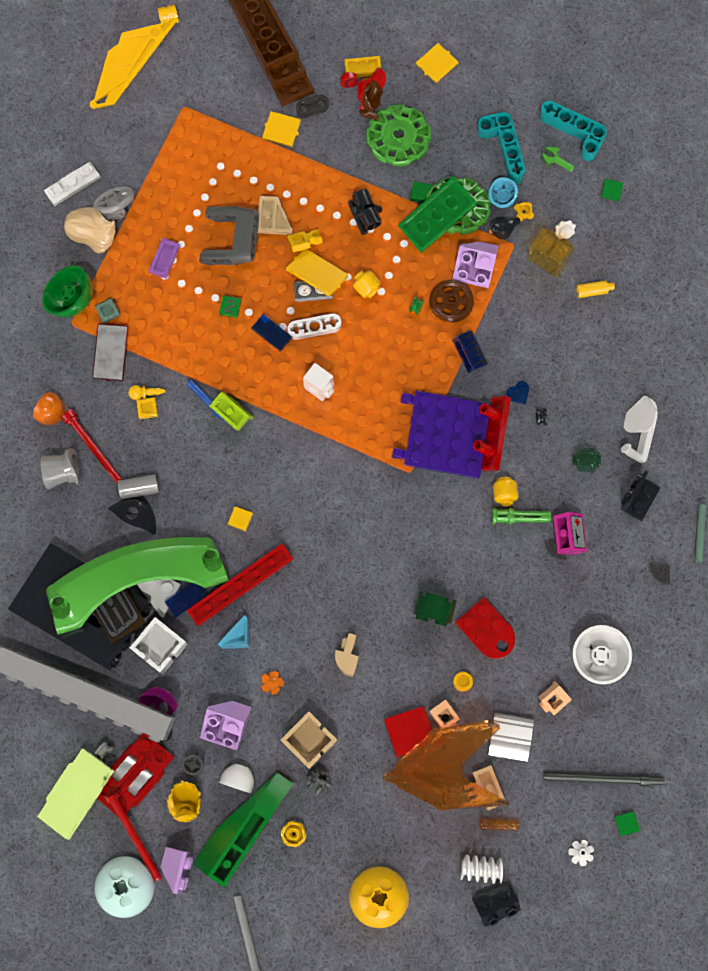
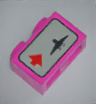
[553,512,587,555]

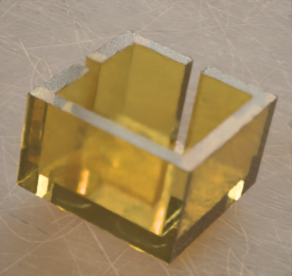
[527,228,574,278]

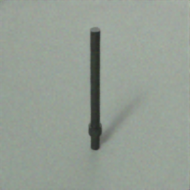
[544,772,665,787]

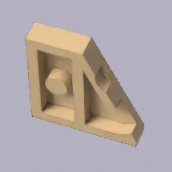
[258,196,293,235]

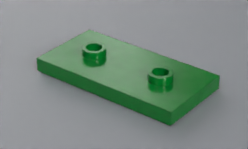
[398,176,478,253]

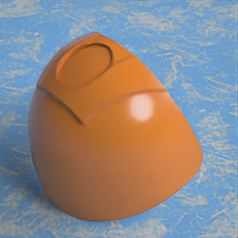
[33,391,65,425]

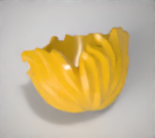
[167,780,202,823]

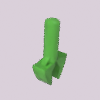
[542,147,574,172]

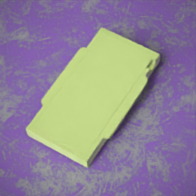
[37,748,114,840]

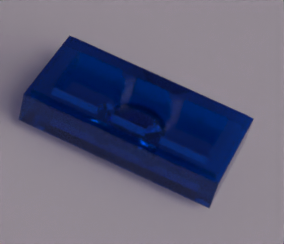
[251,314,292,352]
[164,583,208,618]

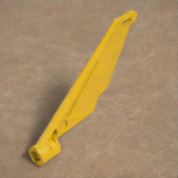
[90,4,179,109]

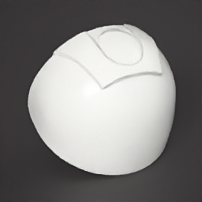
[219,764,254,793]

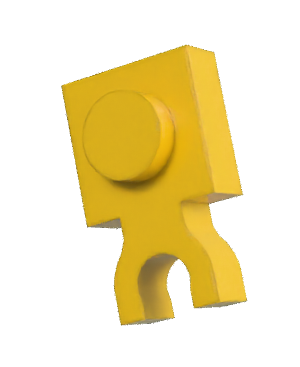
[287,229,322,252]

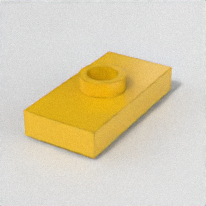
[344,56,382,77]

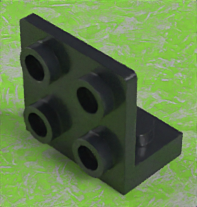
[621,470,660,521]

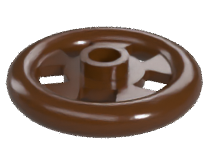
[429,280,474,323]

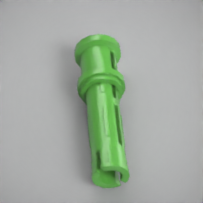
[491,507,551,525]

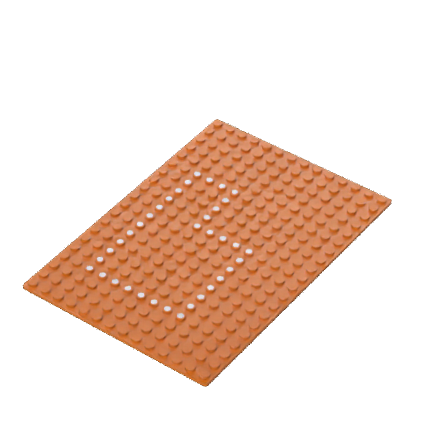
[71,107,514,473]

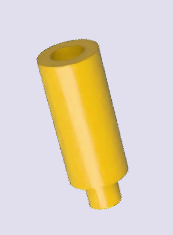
[576,280,615,298]

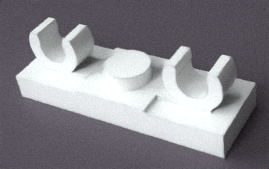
[44,162,101,207]

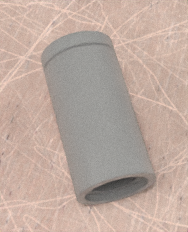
[118,474,160,500]

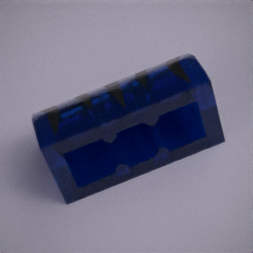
[452,330,488,374]

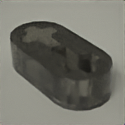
[296,95,329,119]

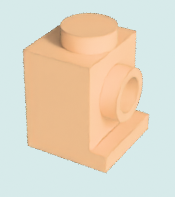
[538,681,572,715]
[429,700,460,732]

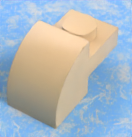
[335,633,359,677]

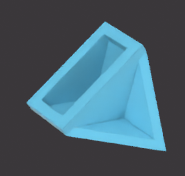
[218,615,250,649]

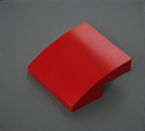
[384,706,437,758]

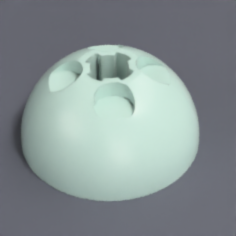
[94,856,155,918]

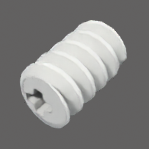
[460,855,503,884]

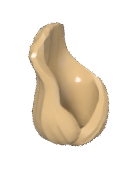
[64,207,116,254]

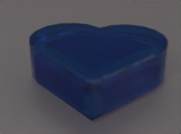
[506,381,529,405]

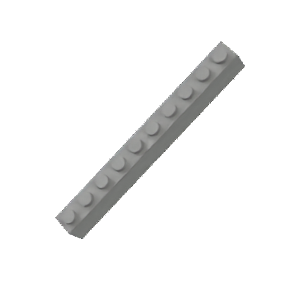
[0,644,176,742]

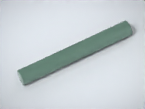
[695,504,706,562]

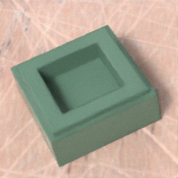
[95,298,120,324]

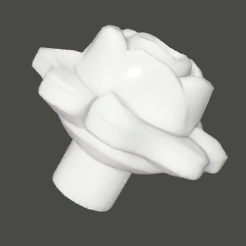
[554,220,576,240]

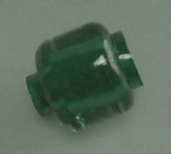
[572,448,601,472]

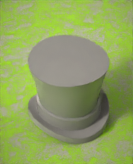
[41,448,79,490]

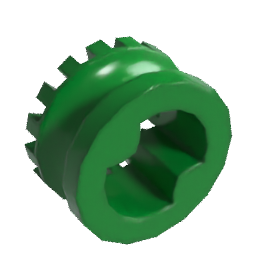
[409,296,424,315]

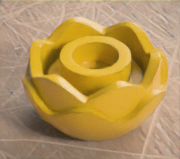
[281,821,306,847]

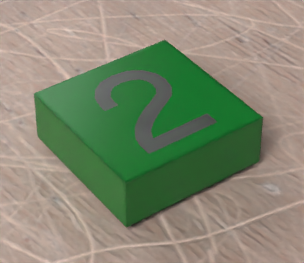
[219,296,242,318]

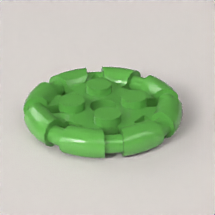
[366,104,432,167]
[426,176,491,235]

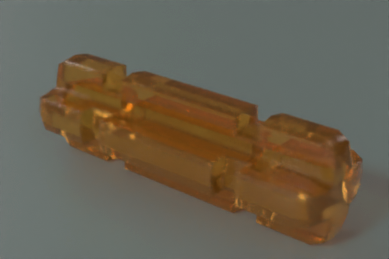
[479,819,519,831]

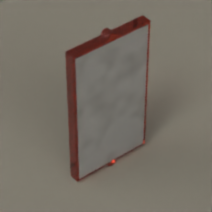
[92,323,129,382]

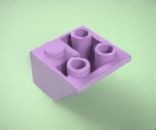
[452,242,499,288]
[200,701,251,751]
[161,847,193,894]

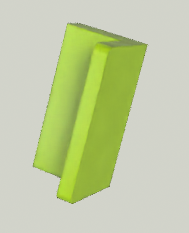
[210,392,254,431]

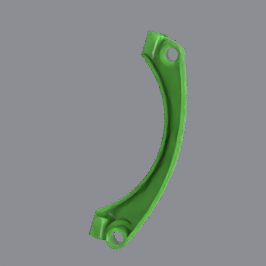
[46,537,228,635]

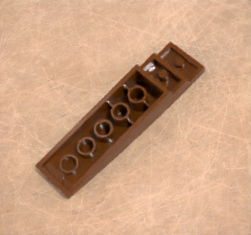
[228,0,314,107]

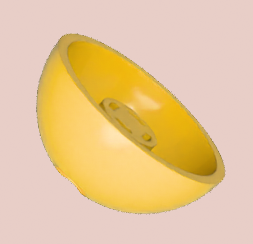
[349,866,409,928]

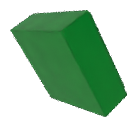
[601,179,623,202]
[410,181,432,203]
[614,812,640,837]

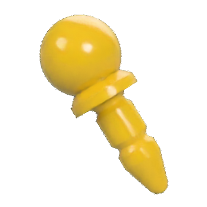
[128,385,165,400]

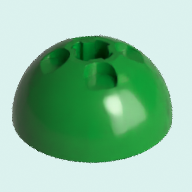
[42,266,93,318]

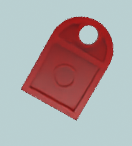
[455,597,515,659]

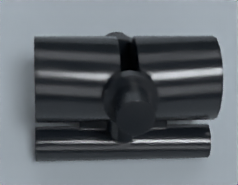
[348,189,382,236]

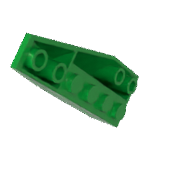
[193,773,293,888]

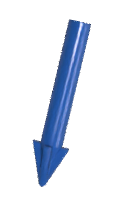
[187,379,226,421]

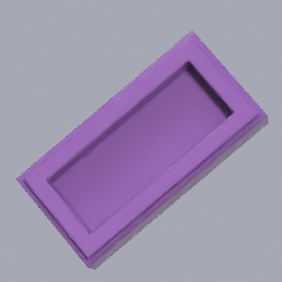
[149,238,181,279]

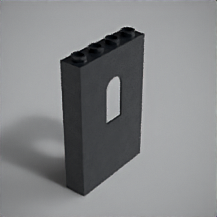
[8,543,152,670]

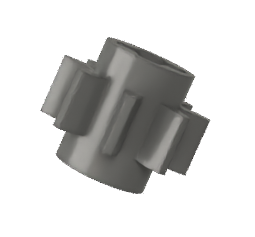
[305,771,332,796]

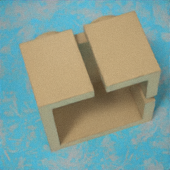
[281,712,338,770]

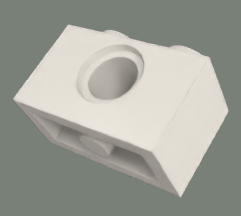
[303,363,334,402]

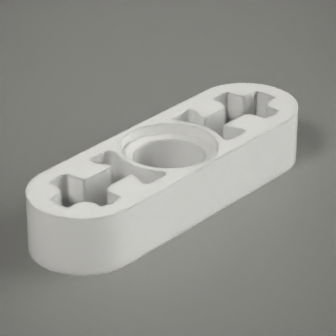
[288,314,341,340]

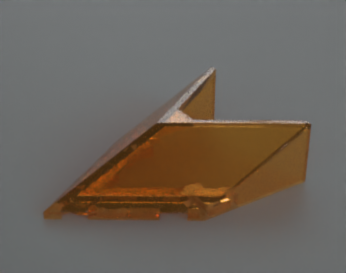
[382,720,509,811]

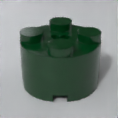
[413,591,457,627]

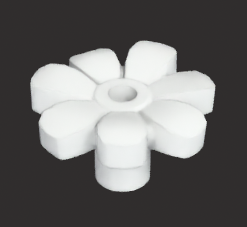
[568,840,594,866]

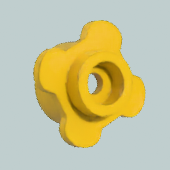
[514,202,534,221]

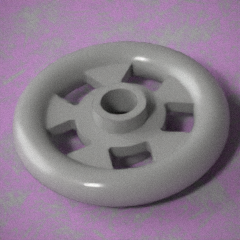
[93,186,135,214]

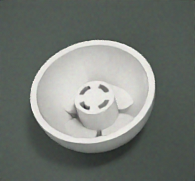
[573,625,632,684]

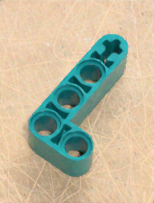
[539,101,607,161]
[477,112,525,184]

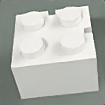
[130,617,188,675]

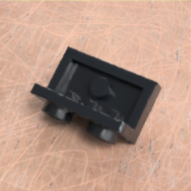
[472,881,521,927]

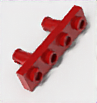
[473,396,511,472]

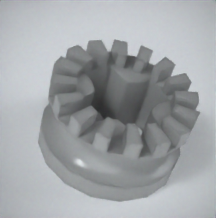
[94,741,113,761]

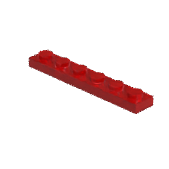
[186,544,294,627]

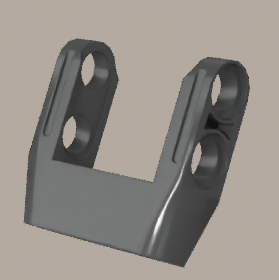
[199,206,259,265]

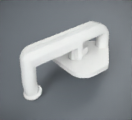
[621,396,658,463]

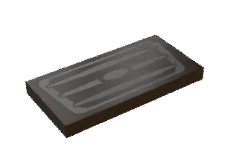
[93,589,147,644]

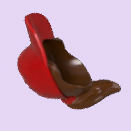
[357,68,386,121]

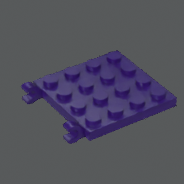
[392,391,491,479]

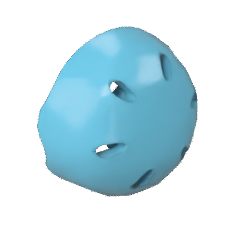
[488,177,518,209]

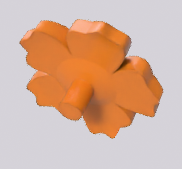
[261,671,284,695]

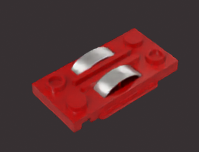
[97,733,175,818]

